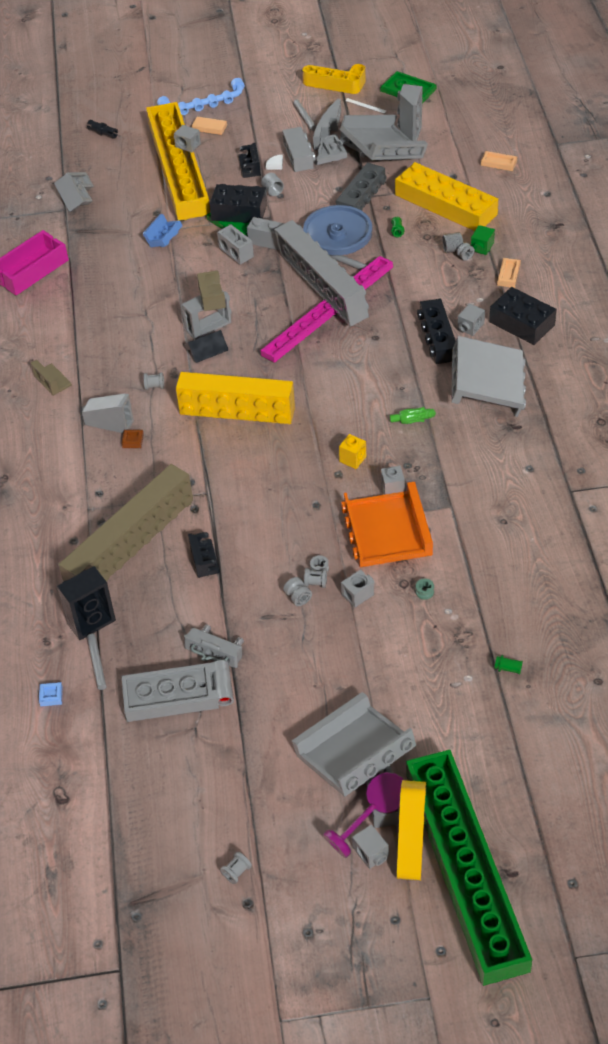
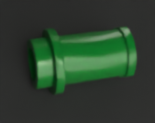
[391,217,405,237]
[494,655,523,675]

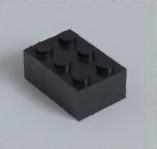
[210,184,267,223]
[489,287,557,345]
[57,566,116,641]

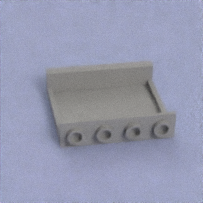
[340,115,428,160]
[451,336,526,417]
[292,692,416,797]

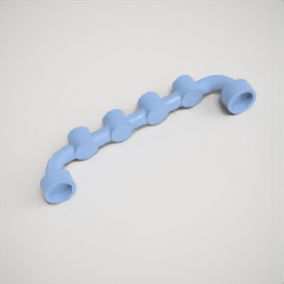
[157,78,245,115]

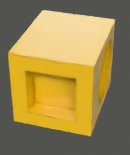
[339,434,366,469]

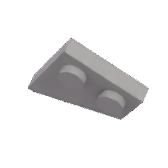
[316,134,347,165]

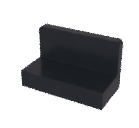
[184,330,228,363]

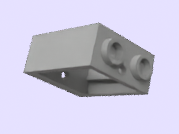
[182,290,232,340]

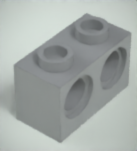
[217,225,254,265]

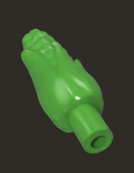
[390,407,436,424]

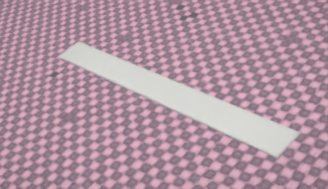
[345,98,386,114]

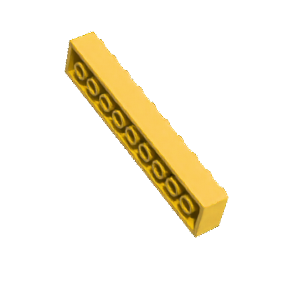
[146,102,210,220]

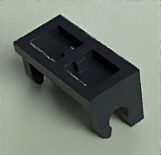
[239,143,261,178]
[188,532,220,578]

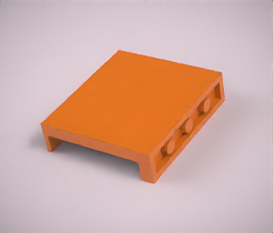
[341,481,433,567]

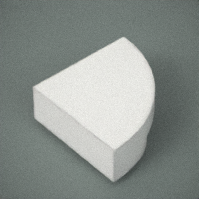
[266,155,283,170]

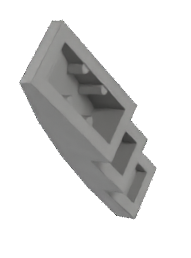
[313,99,341,150]

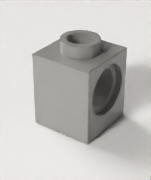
[174,125,201,152]
[457,303,485,336]
[381,466,405,495]
[341,569,375,607]
[352,824,389,869]

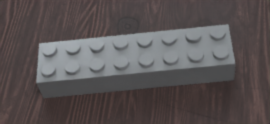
[275,220,369,327]

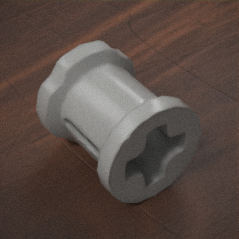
[144,372,164,390]
[304,568,327,588]
[220,852,252,884]

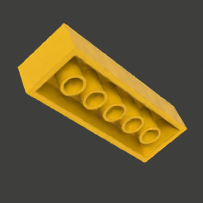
[395,162,498,231]
[176,372,295,424]

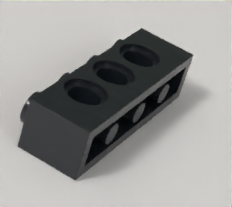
[417,298,456,364]

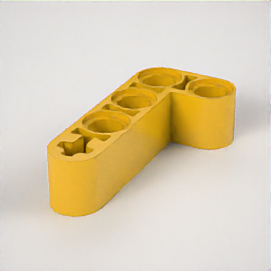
[302,64,366,94]
[397,780,426,881]

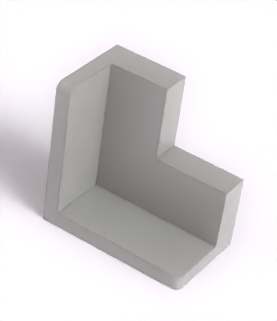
[54,172,94,212]

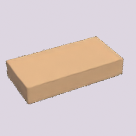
[192,117,227,135]
[481,151,517,171]
[497,258,521,288]

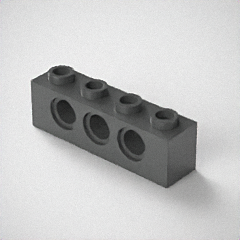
[336,162,387,211]

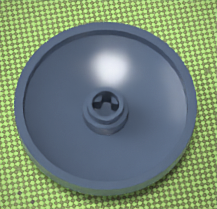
[303,205,372,255]

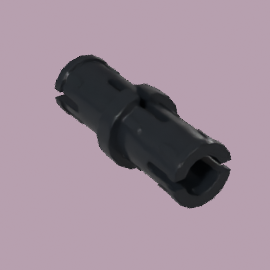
[87,120,118,139]

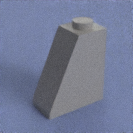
[81,394,134,433]

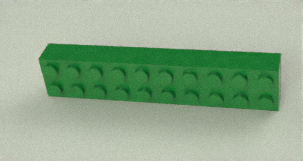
[406,749,532,986]

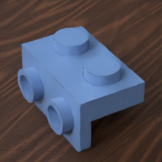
[143,214,183,248]

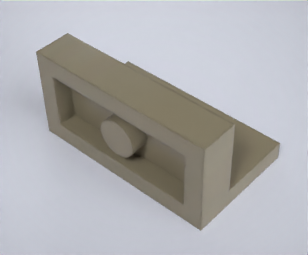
[31,359,72,396]

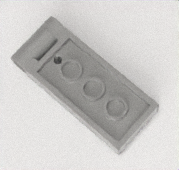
[122,660,234,722]

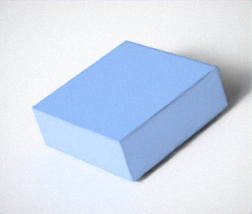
[39,682,63,707]

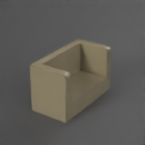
[197,270,226,311]

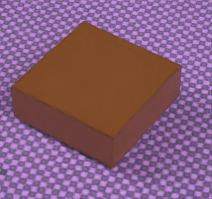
[122,430,144,448]

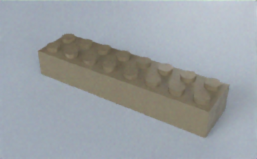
[58,464,193,582]

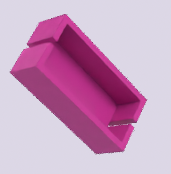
[0,230,69,295]

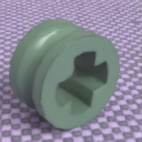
[415,578,434,600]

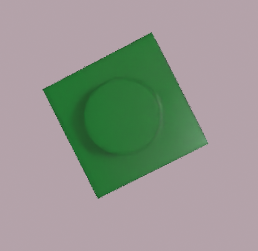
[471,225,495,255]

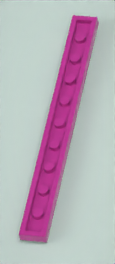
[260,256,393,363]

